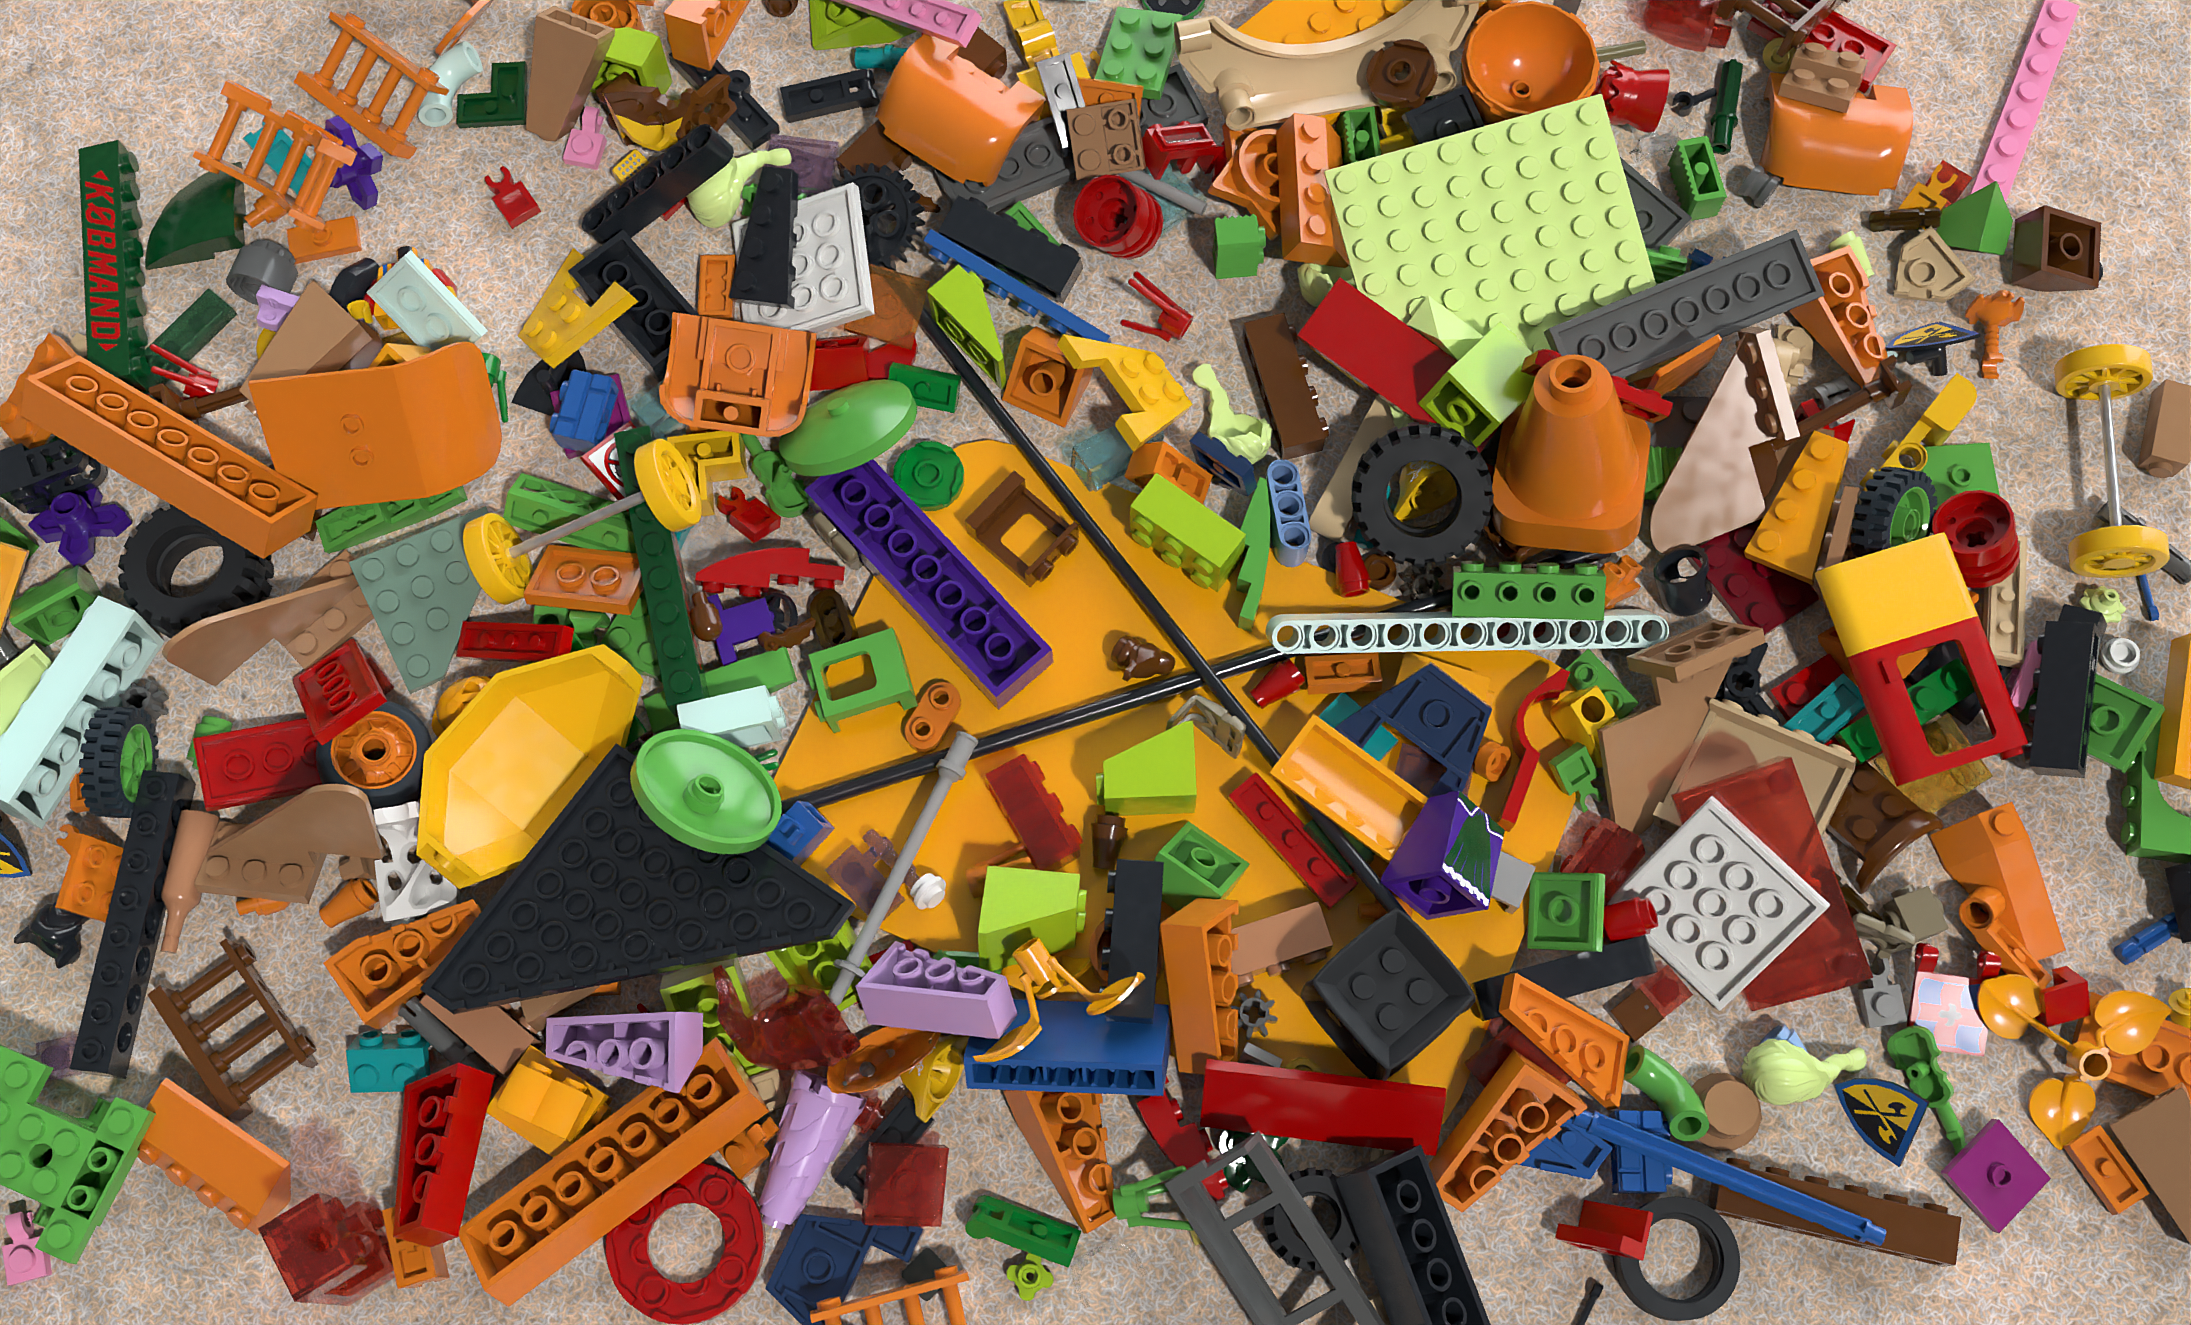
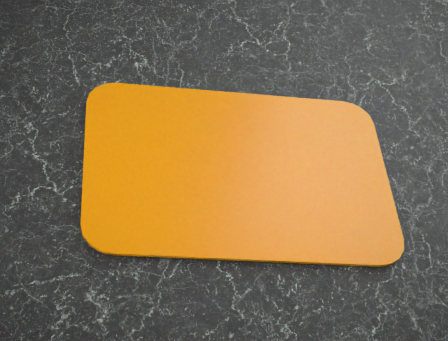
[773,440,1597,1125]

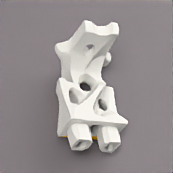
[373,801,462,927]

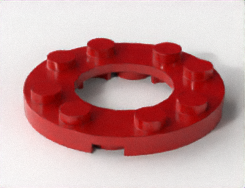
[606,1163,766,1325]

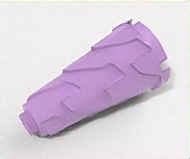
[758,1069,867,1230]

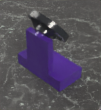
[707,593,798,666]

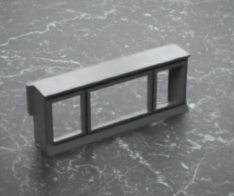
[1165,1130,1385,1325]

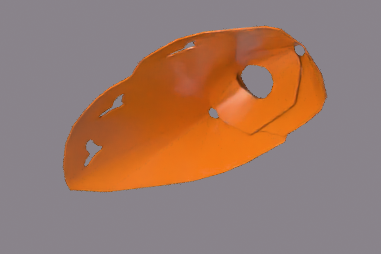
[827,1026,941,1094]

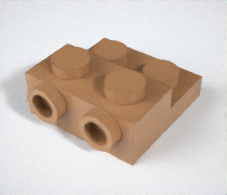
[1778,43,1869,113]

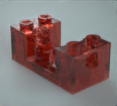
[258,1192,395,1306]

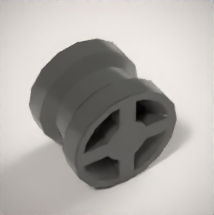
[1737,164,1781,209]

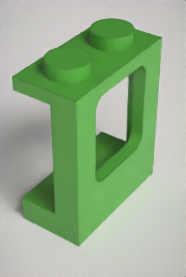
[806,627,918,733]

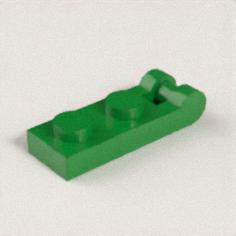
[965,1195,1081,1268]

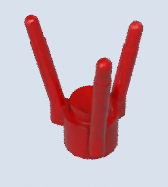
[1120,271,1194,343]
[146,344,219,400]

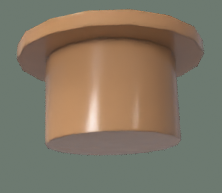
[1692,1073,1762,1151]

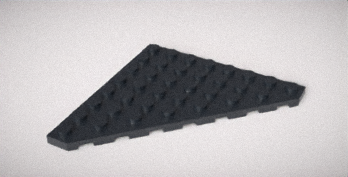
[420,743,856,1014]

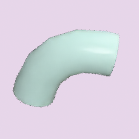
[418,41,483,127]

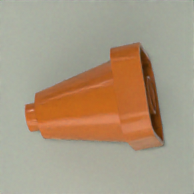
[1492,354,1651,554]

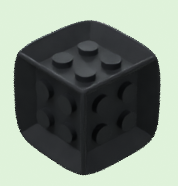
[1301,908,1476,1081]

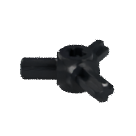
[1714,642,1781,726]

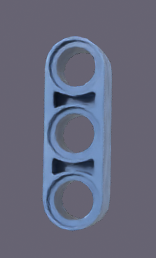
[1265,459,1311,567]

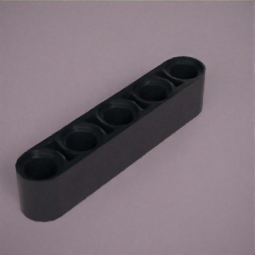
[581,124,734,245]
[1471,935,1658,1021]

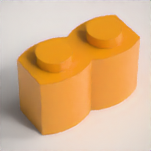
[495,1061,593,1142]

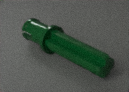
[1710,59,1743,155]

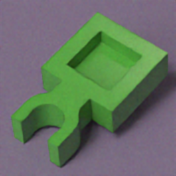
[1548,742,1604,813]

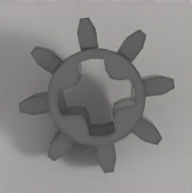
[119,681,169,726]
[1231,990,1278,1040]

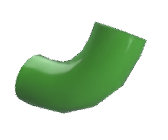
[1624,1045,1709,1141]

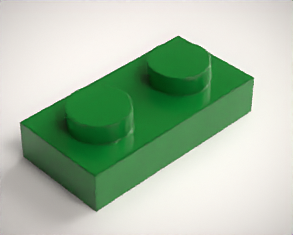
[888,362,961,413]

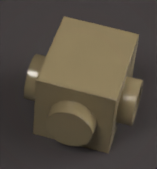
[1883,884,1949,943]

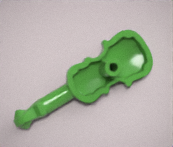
[740,433,810,518]
[1887,1025,1967,1155]

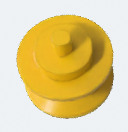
[2168,988,2191,1029]

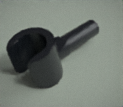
[1672,88,1717,117]

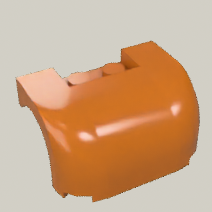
[875,34,1046,187]
[1759,72,1913,196]
[659,312,817,437]

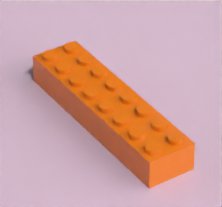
[20,355,318,559]
[459,1037,769,1307]

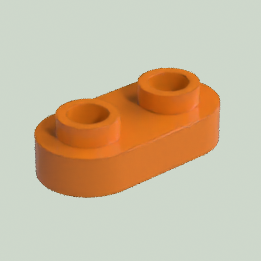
[905,682,961,753]

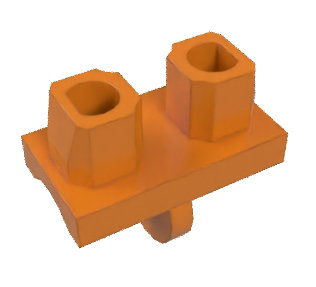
[1599,555,1643,609]

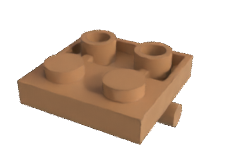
[1066,99,1146,180]

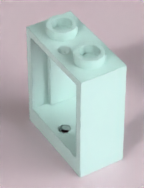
[676,685,787,749]

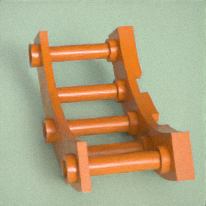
[192,79,357,232]

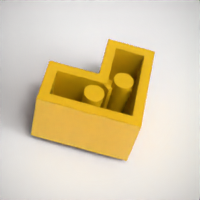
[667,431,748,517]

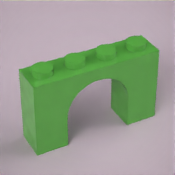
[2121,716,2191,864]

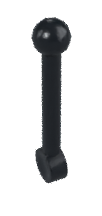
[1576,1281,1604,1325]

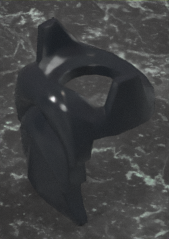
[14,900,90,969]

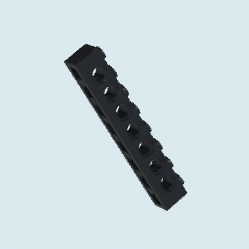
[70,770,196,1079]

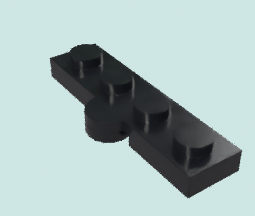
[669,52,780,150]

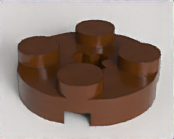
[1366,39,1438,109]

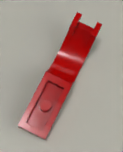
[1497,668,1570,832]

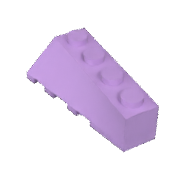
[855,941,1018,1039]
[546,1012,703,1093]

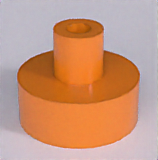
[1474,741,1512,782]

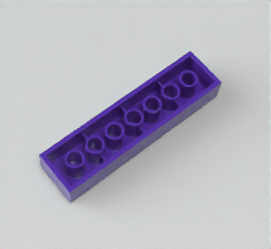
[804,459,1054,710]

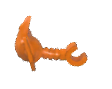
[1965,290,2025,379]

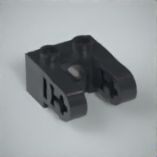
[0,439,107,514]

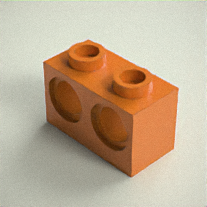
[1124,441,1213,504]

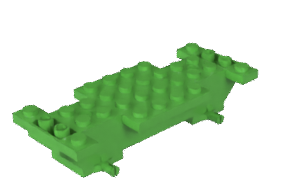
[0,1044,156,1264]

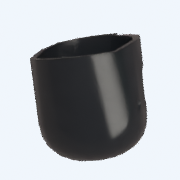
[1653,546,1713,617]

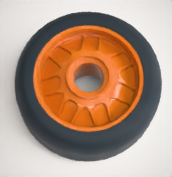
[316,701,433,815]

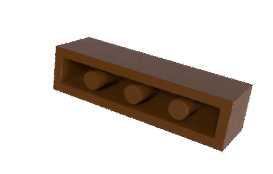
[1242,313,1329,460]

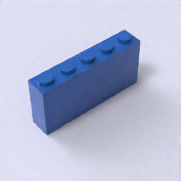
[964,999,1172,1096]

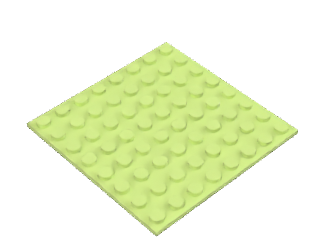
[1324,94,1677,429]

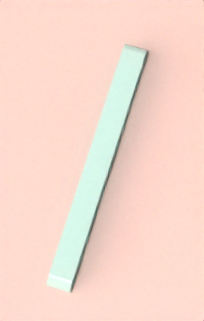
[1265,609,1669,654]

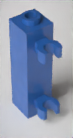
[765,801,835,866]

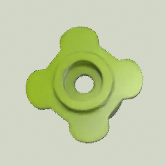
[1007,1253,1054,1301]

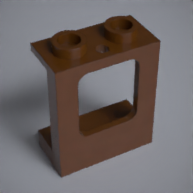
[965,470,1079,587]

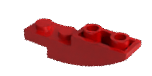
[695,547,845,597]
[1136,1075,1229,1202]

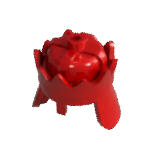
[1591,59,1670,133]

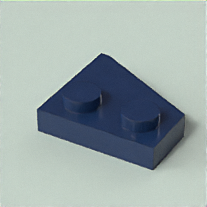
[1189,431,1257,497]

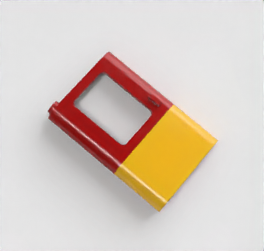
[1814,532,2029,787]

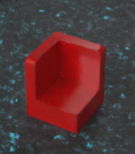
[2035,966,2091,1028]

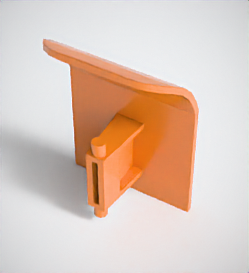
[248,342,502,510]

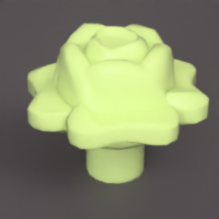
[2079,586,2126,623]

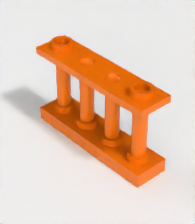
[294,12,449,159]
[810,1265,969,1325]

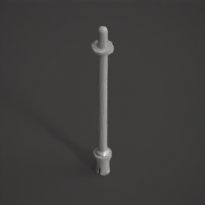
[827,731,978,1006]

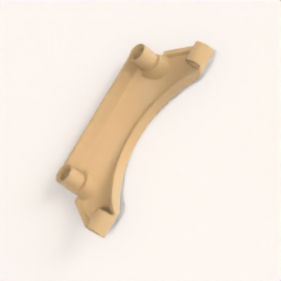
[1174,0,1486,131]

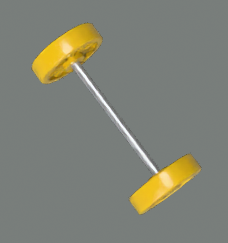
[2054,344,2170,579]
[463,439,702,605]

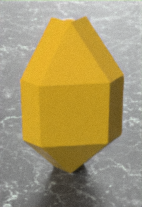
[416,644,644,889]

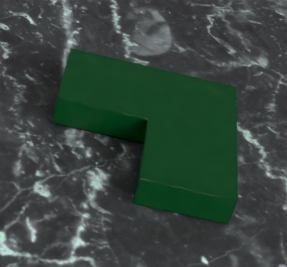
[457,61,527,129]

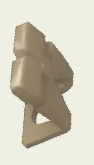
[813,511,864,570]
[1166,695,1246,759]
[1830,913,1917,984]

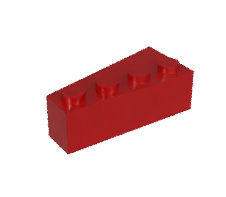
[393,1062,495,1247]

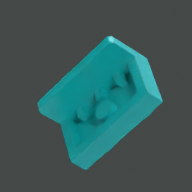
[346,1029,431,1093]

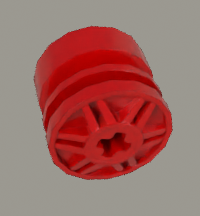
[1073,174,1164,260]
[1932,490,2020,588]

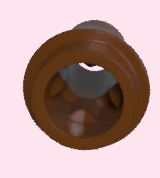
[1091,814,1128,870]

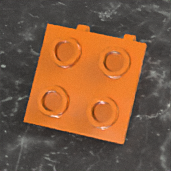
[55,824,124,923]

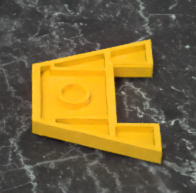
[518,248,638,369]
[1057,334,1193,452]

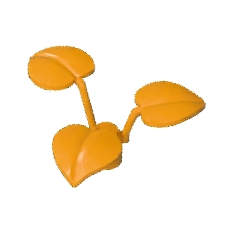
[972,937,1146,1062]
[1977,974,2172,1150]

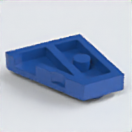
[1515,1117,1613,1180]

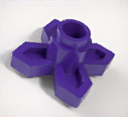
[325,116,383,210]
[28,488,132,567]

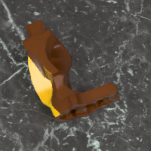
[596,72,737,151]

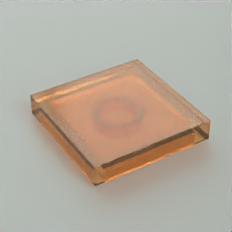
[844,263,930,350]

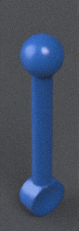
[2138,574,2159,621]

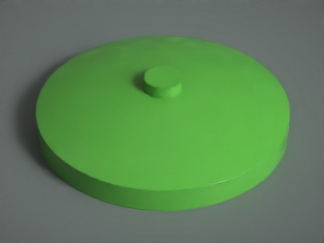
[779,379,917,476]
[630,729,782,854]

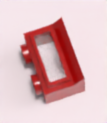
[1142,121,1225,180]

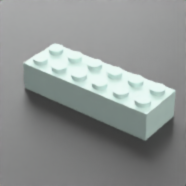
[0,595,165,829]

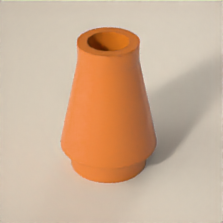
[319,878,379,928]

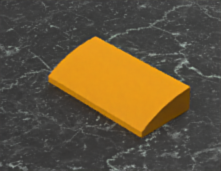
[2154,633,2191,790]
[1269,714,1429,863]

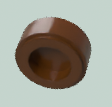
[1364,554,1397,591]

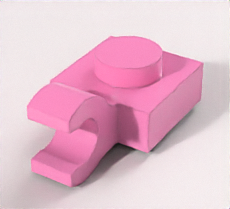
[562,106,607,170]
[2,1212,52,1286]

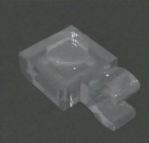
[1629,121,1689,164]

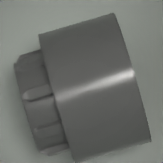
[226,240,298,305]

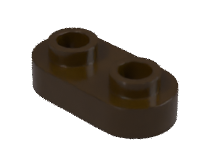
[810,589,859,649]

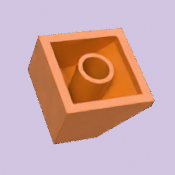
[1002,326,1094,428]

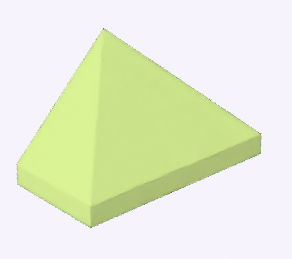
[1406,296,1484,361]

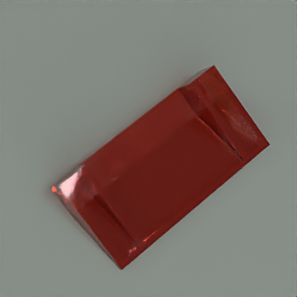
[1671,756,1873,1011]

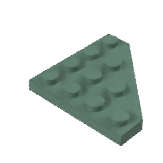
[348,506,489,694]

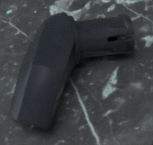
[327,258,380,312]

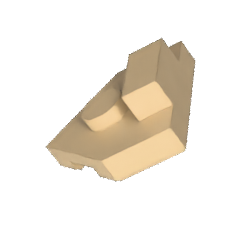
[1893,226,1975,303]

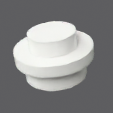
[2100,638,2140,674]
[910,873,946,909]

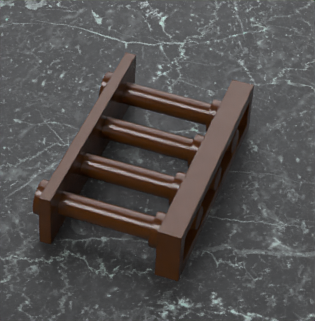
[1715,0,1851,57]
[147,939,318,1121]

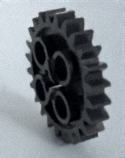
[823,163,926,276]

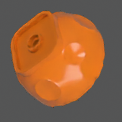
[1461,1,1600,126]

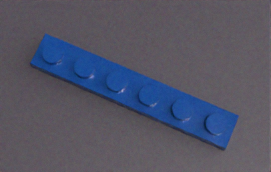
[923,229,1112,343]

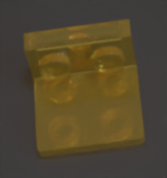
[1874,713,1993,813]

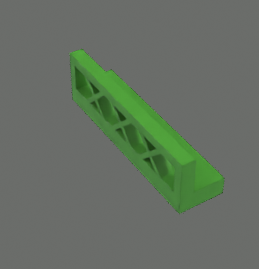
[503,473,637,553]

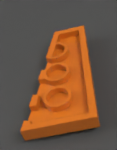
[1499,973,1630,1111]

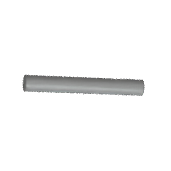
[1117,170,1207,216]

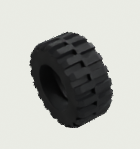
[1351,422,1494,567]
[118,504,274,639]

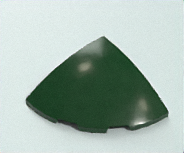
[145,162,247,270]

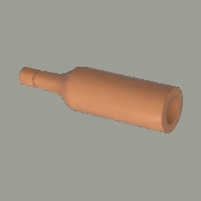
[160,810,220,954]

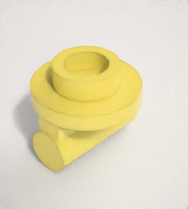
[1763,38,1797,73]

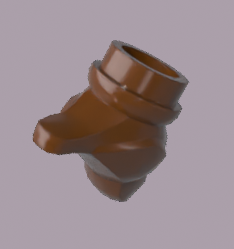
[1111,635,1176,682]

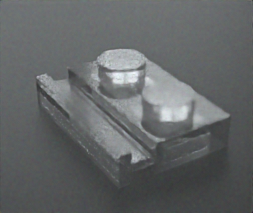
[680,515,764,571]

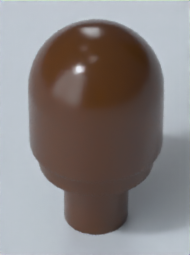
[690,592,723,642]

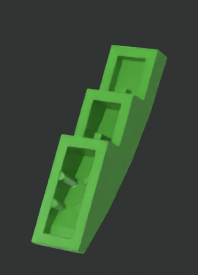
[1236,477,1270,632]
[315,486,468,554]
[643,647,797,734]

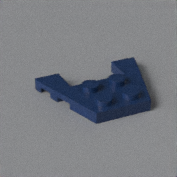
[1334,662,1492,798]
[765,1214,925,1325]

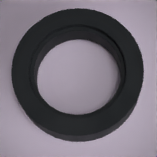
[1613,1196,1740,1321]

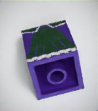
[1381,791,1505,920]

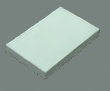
[366,250,488,351]

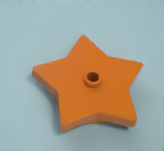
[1207,122,1281,241]

